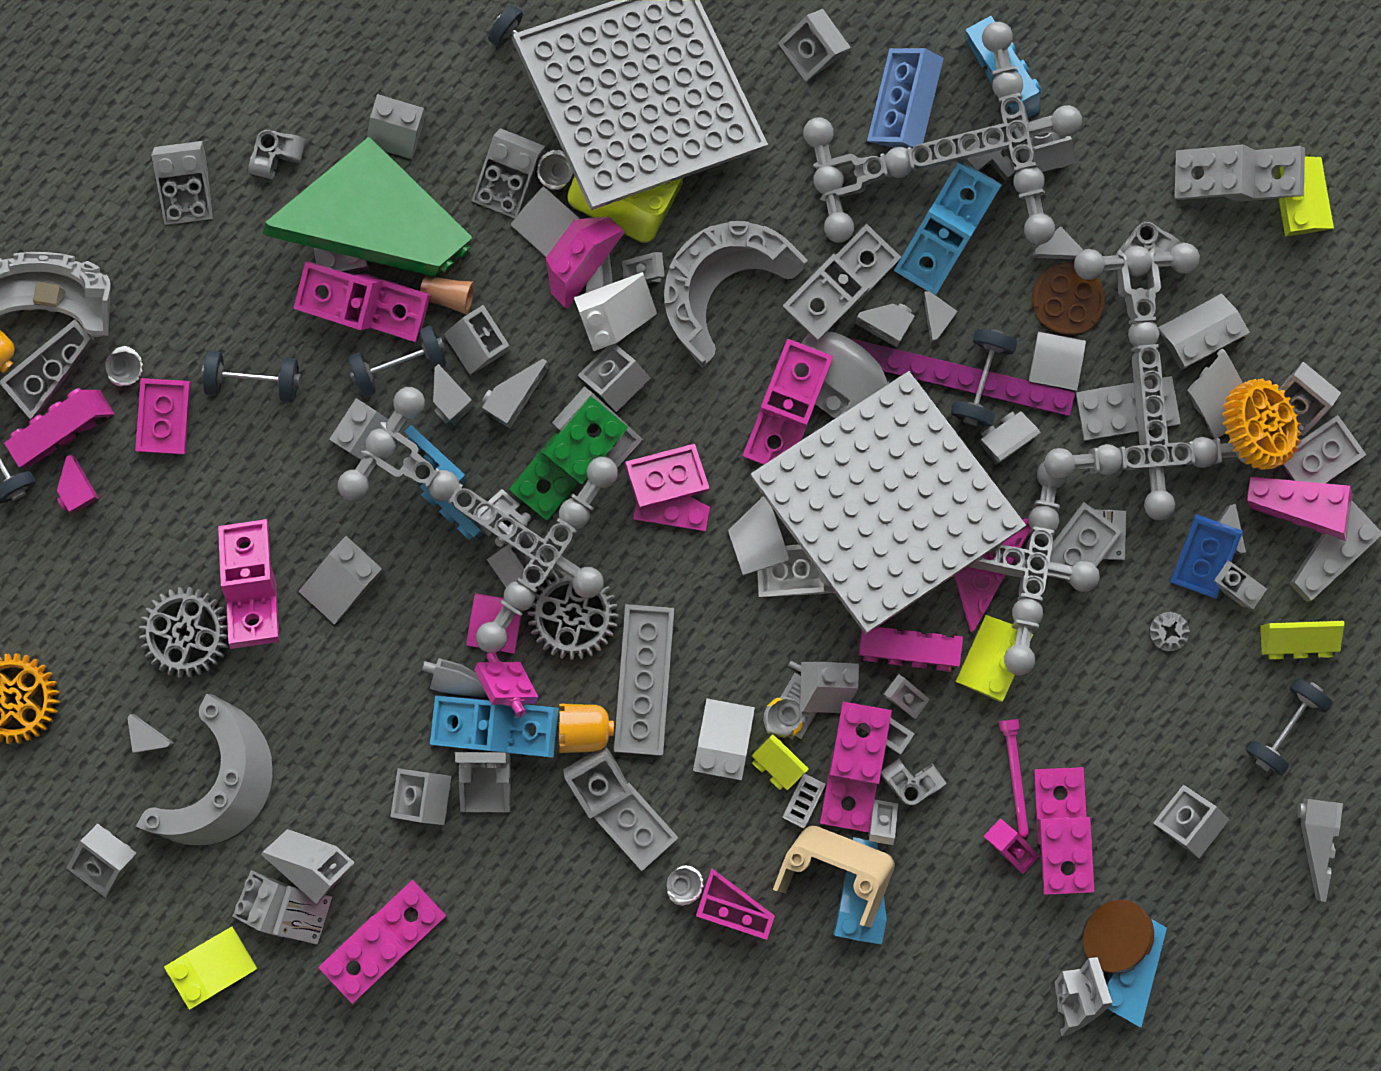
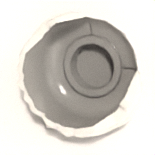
[537,150,573,190]
[105,346,143,386]
[666,865,704,906]

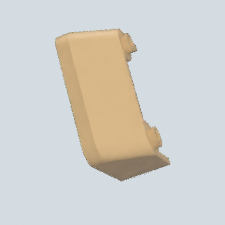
[773,826,895,928]

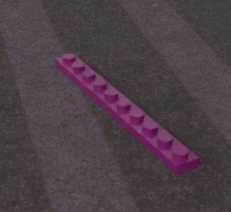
[849,338,1075,417]

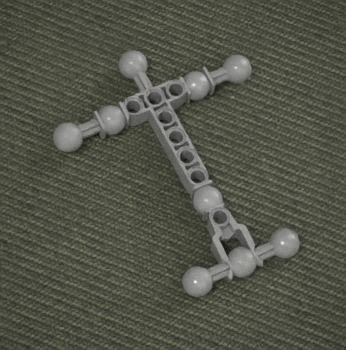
[803,22,1082,244]
[1044,243,1245,521]
[338,387,618,653]
[818,461,1100,675]

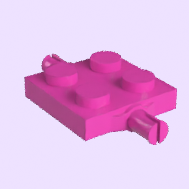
[474,653,538,718]

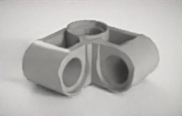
[248,130,306,179]
[1119,222,1181,253]
[881,758,946,805]

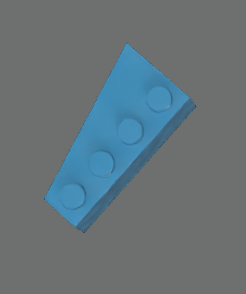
[966,16,1041,118]
[1105,919,1167,1027]

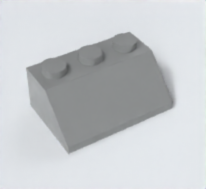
[1158,294,1250,370]

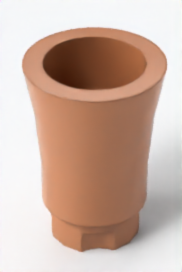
[420,276,475,315]

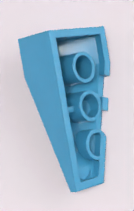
[833,837,887,944]

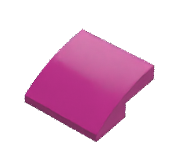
[466,593,521,654]

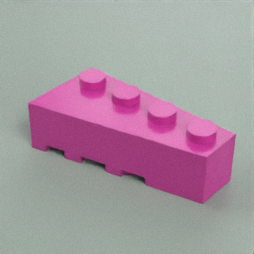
[4,388,114,468]
[858,627,963,672]

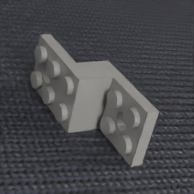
[1175,144,1305,202]
[783,224,901,341]

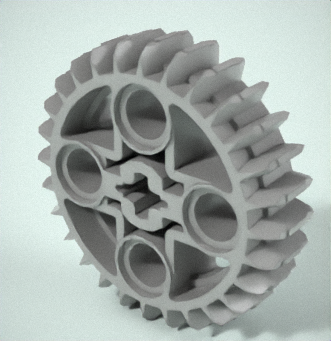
[528,573,618,660]
[139,587,229,678]

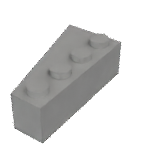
[1290,501,1381,602]

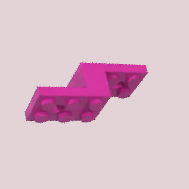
[293,261,431,342]
[742,339,833,465]
[218,519,280,649]
[820,702,892,832]
[1034,767,1094,894]
[318,880,446,1004]

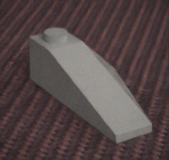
[1298,799,1343,902]

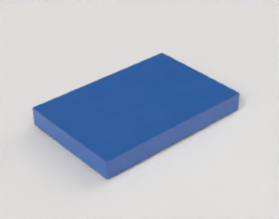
[1170,514,1243,599]

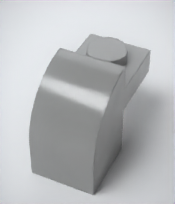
[962,138,1015,182]

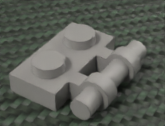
[470,489,531,547]

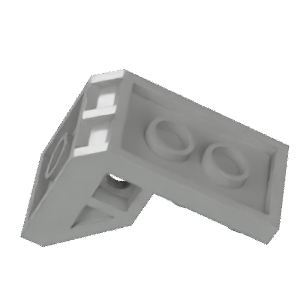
[455,752,511,812]

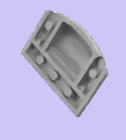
[794,331,889,418]

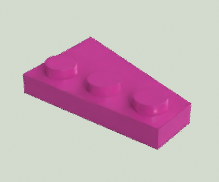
[634,496,710,532]

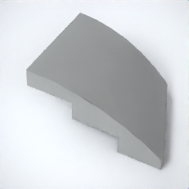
[1187,349,1243,439]
[728,496,790,575]
[1055,957,1112,1036]

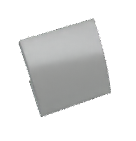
[510,186,579,257]
[1028,332,1086,391]

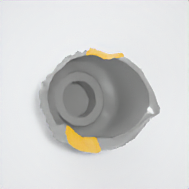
[763,696,806,738]

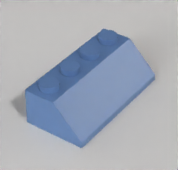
[867,48,944,149]

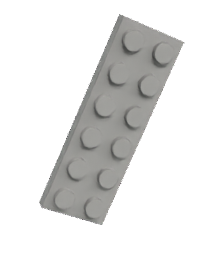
[614,604,674,755]

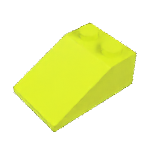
[164,926,258,1010]

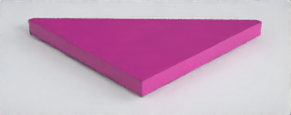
[954,518,1031,632]

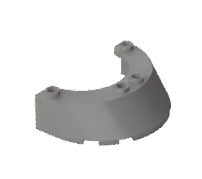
[664,221,808,368]
[0,252,111,337]
[136,694,273,845]

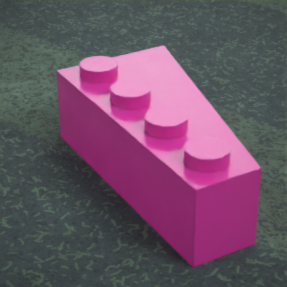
[1247,477,1352,541]

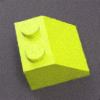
[752,734,808,790]

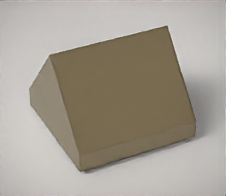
[33,282,66,307]

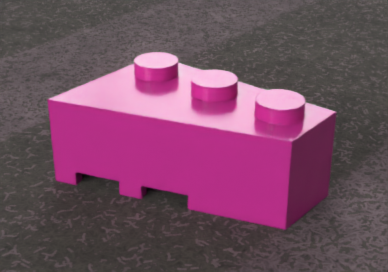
[696,868,775,940]

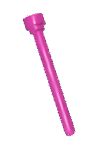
[999,719,1029,838]

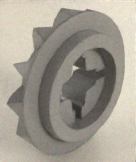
[1150,612,1190,651]

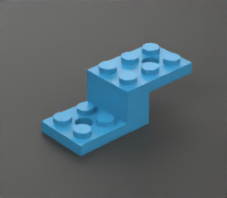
[894,160,1002,295]
[404,425,484,540]
[430,696,559,757]

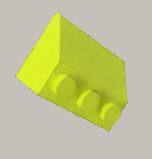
[1275,157,1334,237]
[955,615,1033,702]
[1261,621,1344,659]

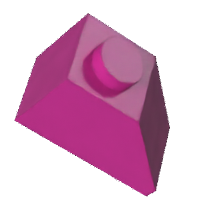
[57,455,99,513]
[984,818,1040,874]

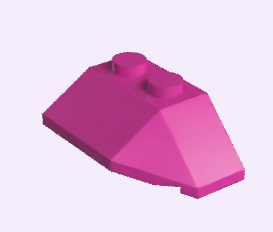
[546,217,625,309]

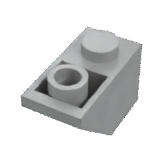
[1214,561,1267,609]

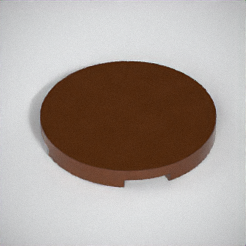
[1032,262,1106,335]
[1083,900,1154,974]

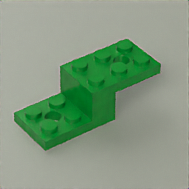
[508,396,629,521]

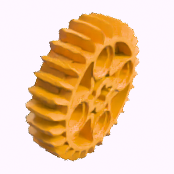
[1221,379,1302,470]
[0,653,60,744]

